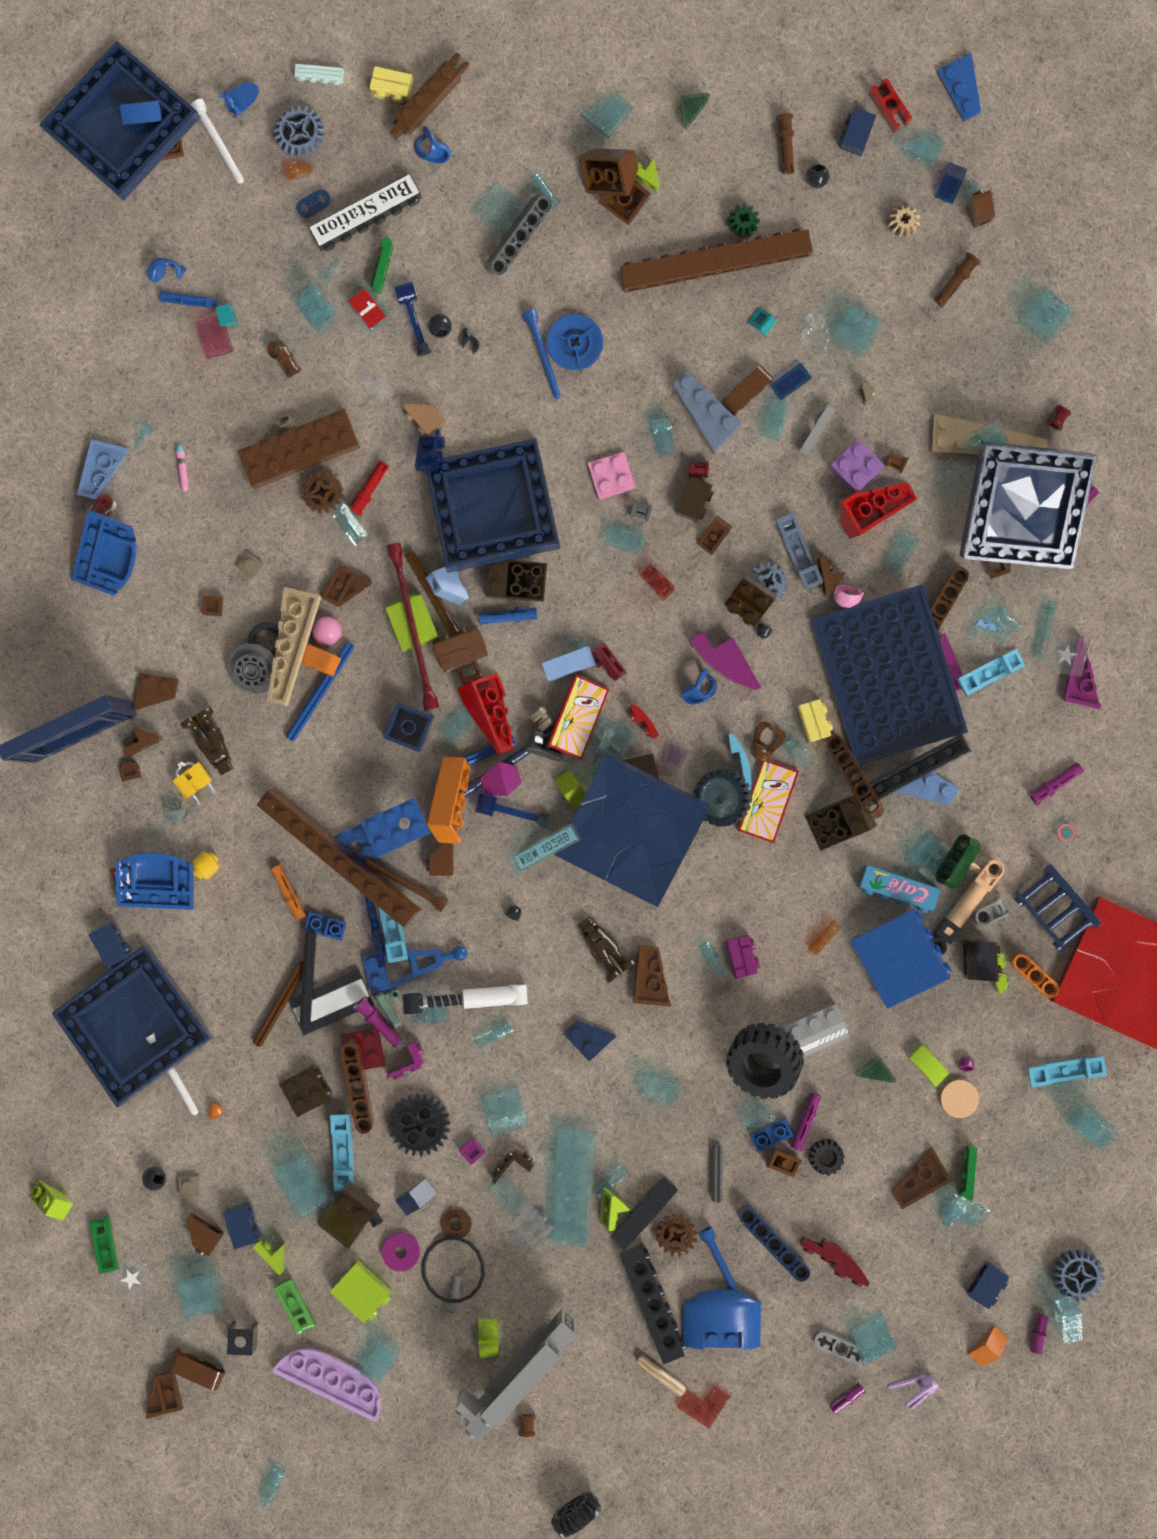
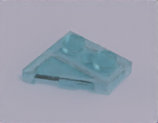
[580,95,633,138]

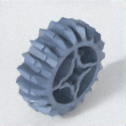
[273,105,326,159]
[1052,1249,1105,1302]

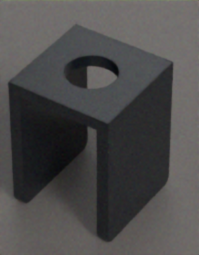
[227,1321,258,1356]

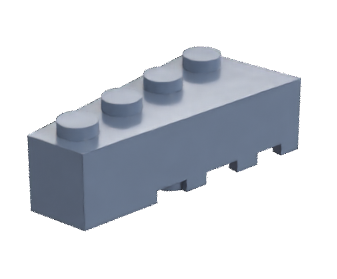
[672,370,741,455]

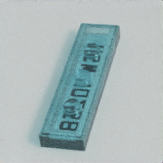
[507,823,581,875]

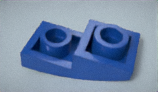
[120,101,162,125]
[303,911,347,941]
[750,1117,794,1152]

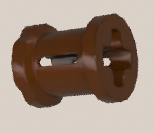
[885,451,909,474]
[518,1413,536,1437]

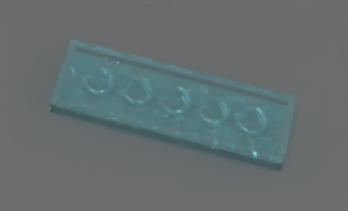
[549,1128,597,1247]

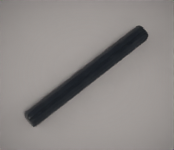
[299,932,317,1028]

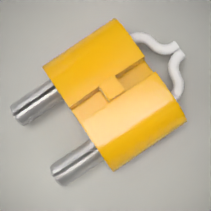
[172,761,217,807]

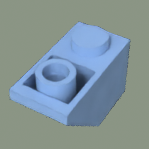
[426,567,469,605]

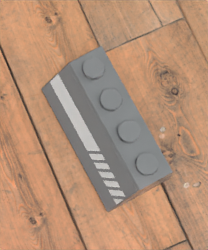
[778,1002,850,1057]

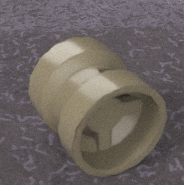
[529,706,555,732]

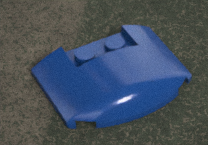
[71,510,137,596]
[115,853,194,910]
[683,1289,761,1350]

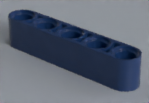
[738,1205,810,1282]

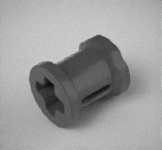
[630,500,653,522]

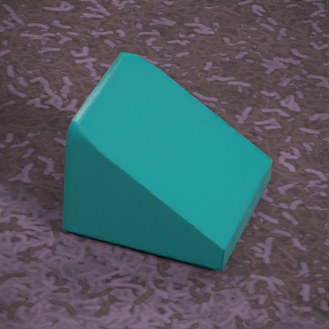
[216,304,238,327]
[747,308,777,336]

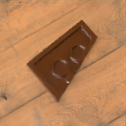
[633,945,671,1007]
[892,1147,952,1209]

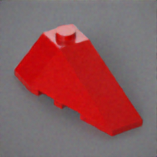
[840,483,917,539]
[457,672,514,754]

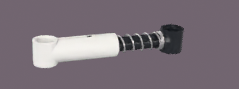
[402,984,528,1014]

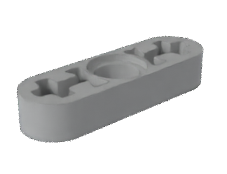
[799,404,836,456]
[814,1330,868,1365]

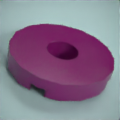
[382,1232,420,1271]

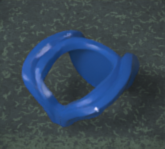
[414,126,451,164]
[146,258,187,283]
[681,668,717,705]

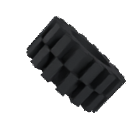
[809,1139,845,1176]

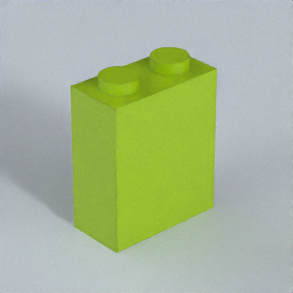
[386,593,439,652]
[330,1260,391,1323]

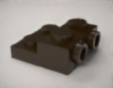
[724,573,778,627]
[279,1065,332,1117]

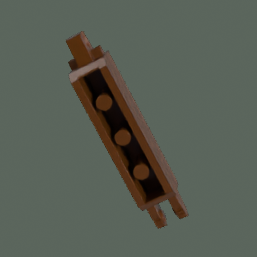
[389,53,470,140]

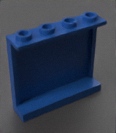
[851,907,952,1009]

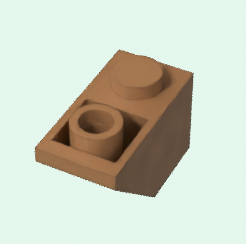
[403,404,446,438]

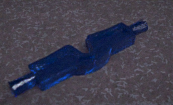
[365,896,387,968]

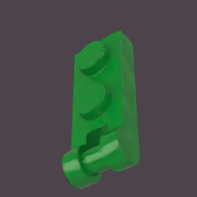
[370,237,393,294]
[959,1145,977,1202]
[90,1216,120,1274]

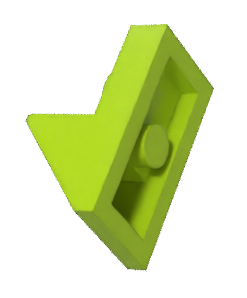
[635,159,659,193]
[600,1187,630,1231]
[253,1239,285,1275]
[478,1318,499,1359]

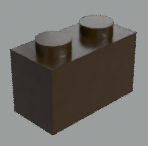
[676,477,714,523]

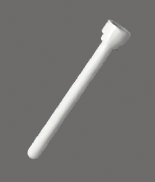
[190,99,244,184]
[146,1034,198,1115]

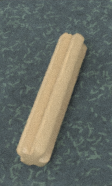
[637,1354,686,1396]

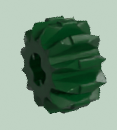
[727,203,760,237]

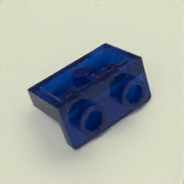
[415,429,445,471]

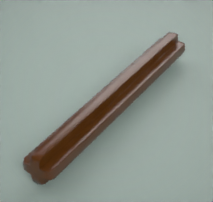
[405,551,459,634]
[252,961,303,1047]

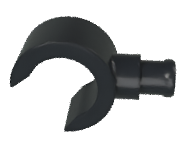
[462,328,480,354]

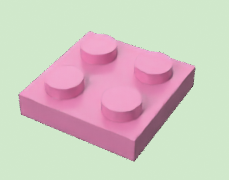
[588,452,636,500]

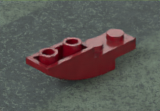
[800,1236,870,1287]

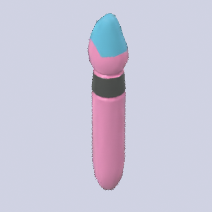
[176,445,188,492]

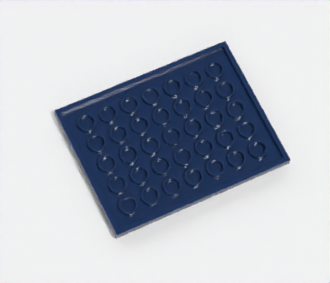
[811,584,968,765]

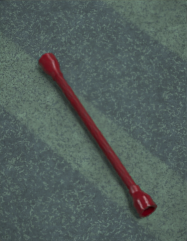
[386,542,439,711]

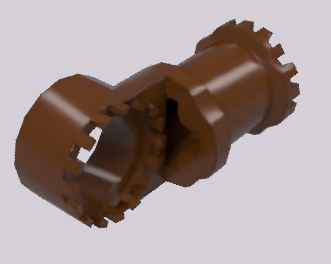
[267,340,301,378]

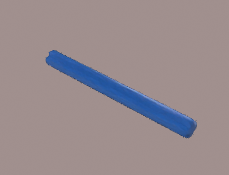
[286,642,355,742]

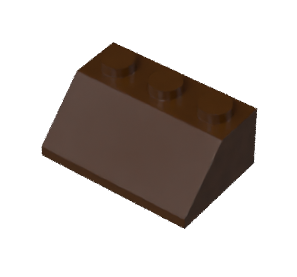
[579,148,639,196]

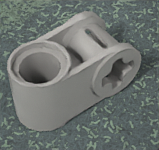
[971,896,1011,926]

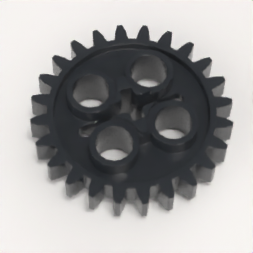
[388,1093,451,1157]

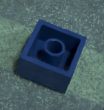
[384,702,435,753]

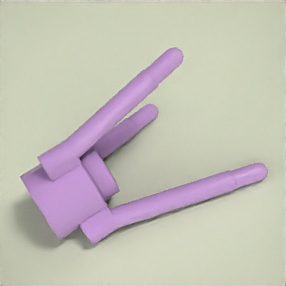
[888,1373,939,1409]

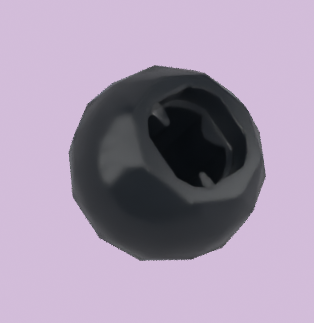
[806,164,830,189]
[428,313,452,338]
[142,1166,166,1191]

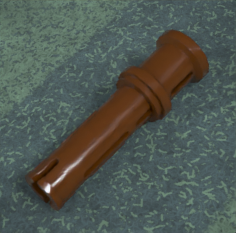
[776,113,795,175]
[934,253,981,307]

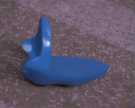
[219,82,259,118]

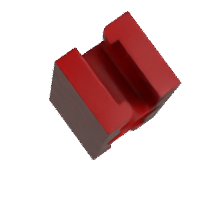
[868,78,912,133]

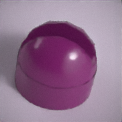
[959,1056,975,1072]

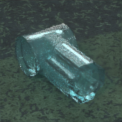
[650,416,676,456]

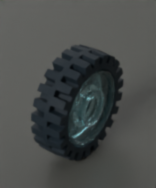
[694,769,752,827]

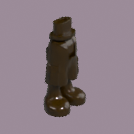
[180,707,234,776]
[577,917,637,983]

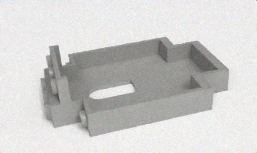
[456,1308,577,1442]

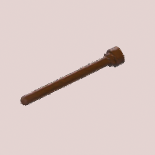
[365,858,449,913]

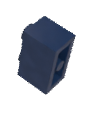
[838,108,876,156]
[88,923,131,968]
[223,1202,260,1249]
[966,1260,1009,1309]

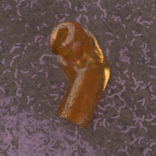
[285,162,312,180]

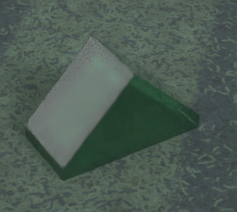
[680,92,710,130]
[855,1055,896,1083]

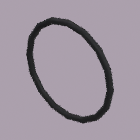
[422,1236,485,1303]

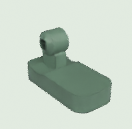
[373,989,402,1029]

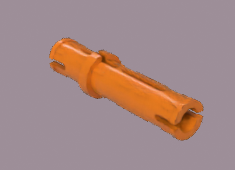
[270,864,307,921]

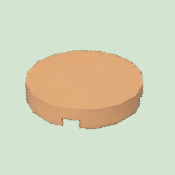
[940,1079,979,1118]

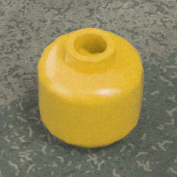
[190,852,219,880]

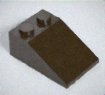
[318,1182,381,1249]

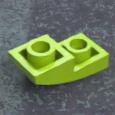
[993,953,1009,994]
[908,1044,949,1087]

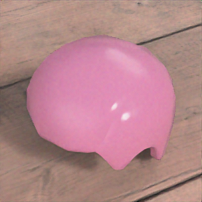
[833,585,864,608]
[312,617,342,646]

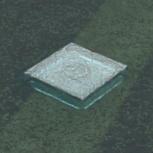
[474,182,526,237]

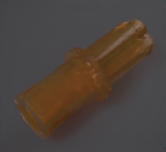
[808,921,841,956]

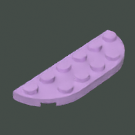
[272,1348,381,1422]

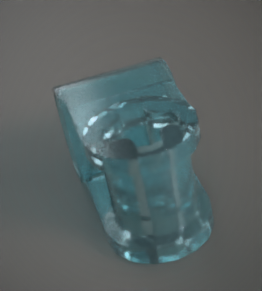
[411,1007,448,1023]

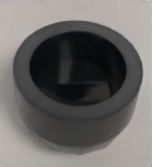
[756,623,773,639]
[505,905,522,921]

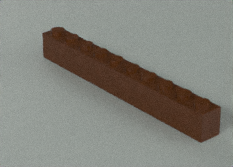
[620,228,813,293]
[257,788,421,928]

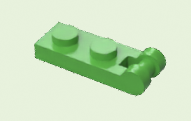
[274,1278,316,1335]

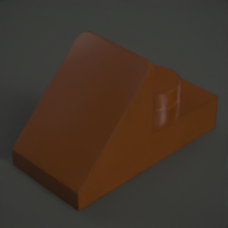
[697,515,733,555]
[818,556,846,597]
[122,727,163,757]
[766,1147,802,1178]

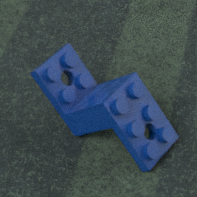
[334,798,430,862]

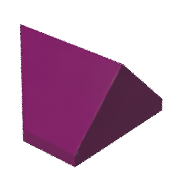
[480,762,521,796]

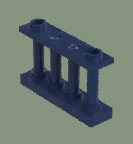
[1014,863,1102,953]

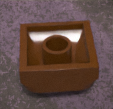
[598,180,652,225]

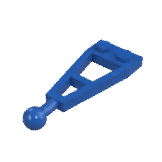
[362,946,468,993]

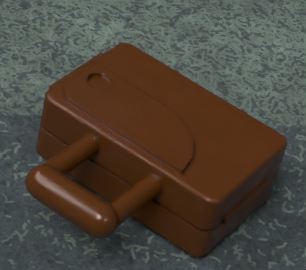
[432,625,488,685]

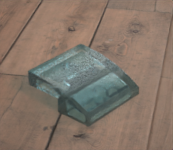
[481,1087,529,1136]

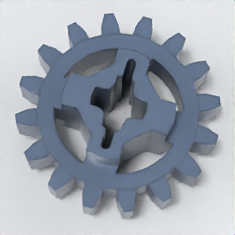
[749,562,789,603]

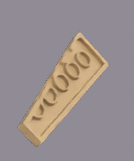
[931,414,1048,455]
[267,587,321,706]

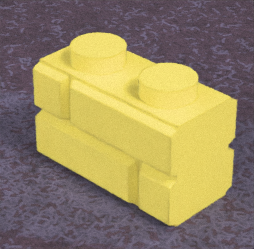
[370,66,413,103]
[797,699,833,743]

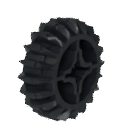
[551,1492,601,1538]

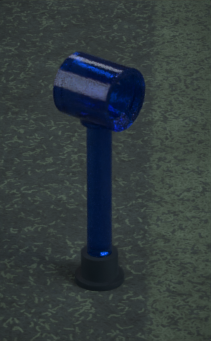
[394,281,432,356]
[474,793,549,828]

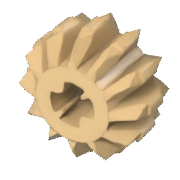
[888,204,920,238]

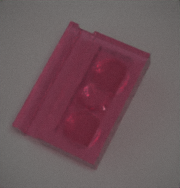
[195,315,234,359]

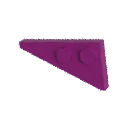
[1063,635,1101,710]

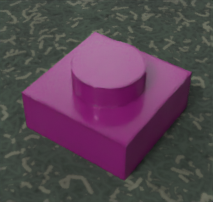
[458,1137,486,1165]

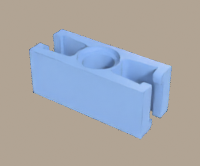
[542,647,596,681]

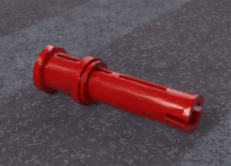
[347,460,389,517]

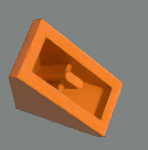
[968,1325,1009,1367]

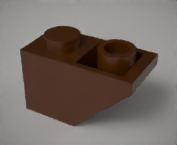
[966,190,995,228]

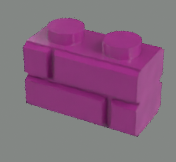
[725,935,760,979]

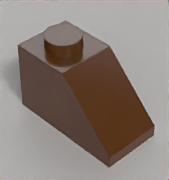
[426,843,454,876]
[187,1213,224,1256]

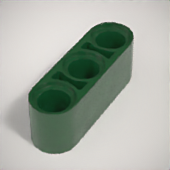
[935,834,981,888]

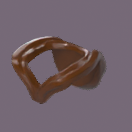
[750,721,786,761]

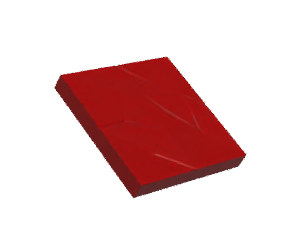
[1050,896,1157,1050]

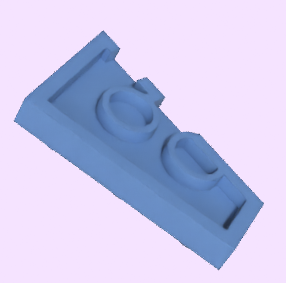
[77,439,129,500]
[897,758,959,805]

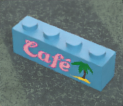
[858,865,941,913]

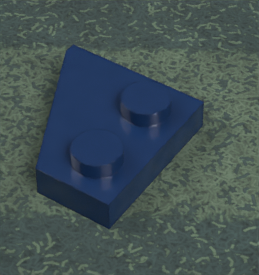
[563,1020,616,1062]

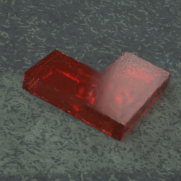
[677,1385,730,1429]

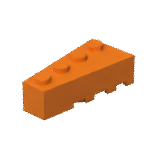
[426,757,470,844]

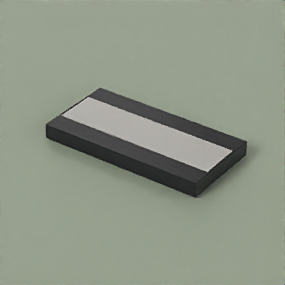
[288,969,374,1036]

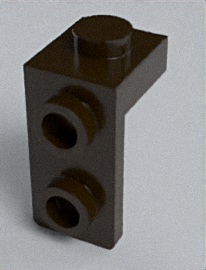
[492,1149,534,1184]

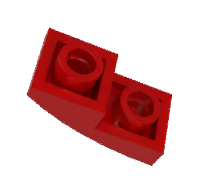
[628,704,659,739]

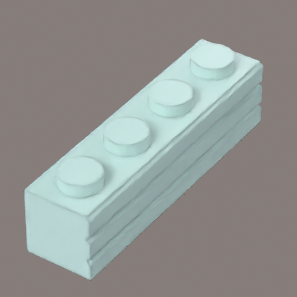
[294,64,344,85]

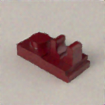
[592,643,627,681]

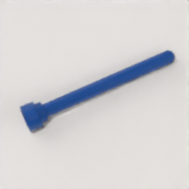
[522,309,561,399]
[698,1226,739,1291]

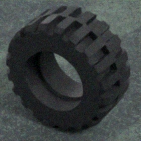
[726,1023,804,1099]

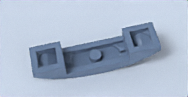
[776,512,823,590]

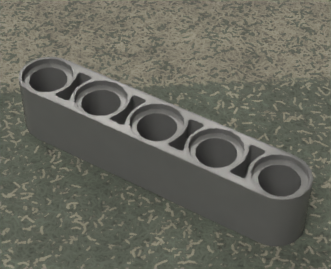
[485,195,552,275]

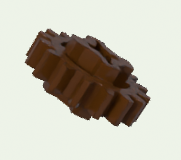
[302,472,344,514]
[656,1214,698,1257]

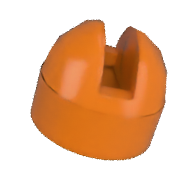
[208,1104,225,1120]

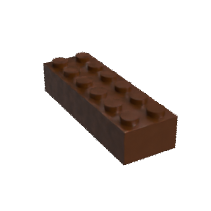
[237,408,361,490]

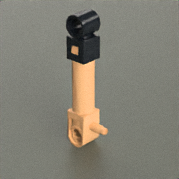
[932,860,1004,955]

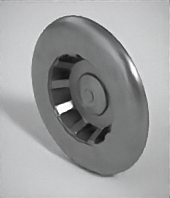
[227,644,275,694]

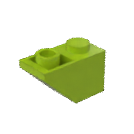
[29,1180,73,1220]

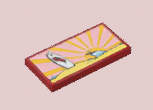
[546,674,609,760]
[737,760,799,843]

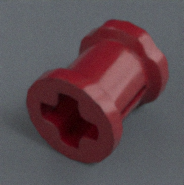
[1047,405,1071,431]
[689,460,709,478]

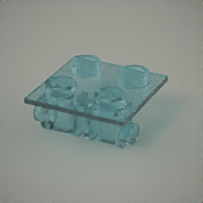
[939,1194,990,1229]
[851,1314,899,1366]

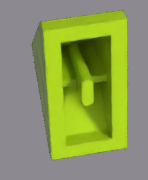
[554,769,586,811]

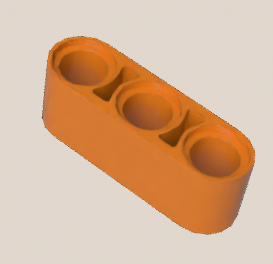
[301,644,341,676]
[1010,953,1059,998]

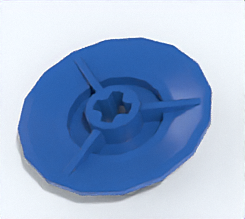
[547,314,603,370]

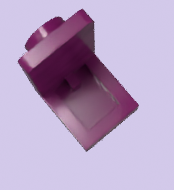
[386,1040,424,1080]

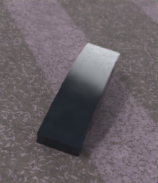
[610,1177,678,1250]

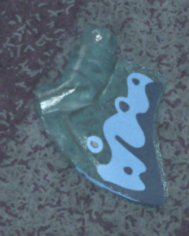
[969,607,1022,644]

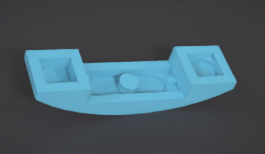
[957,649,1025,696]
[727,734,751,800]
[379,884,408,963]
[1028,1056,1107,1088]
[330,1114,354,1191]

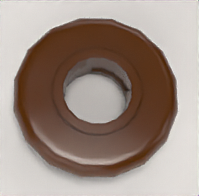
[441,1209,472,1238]

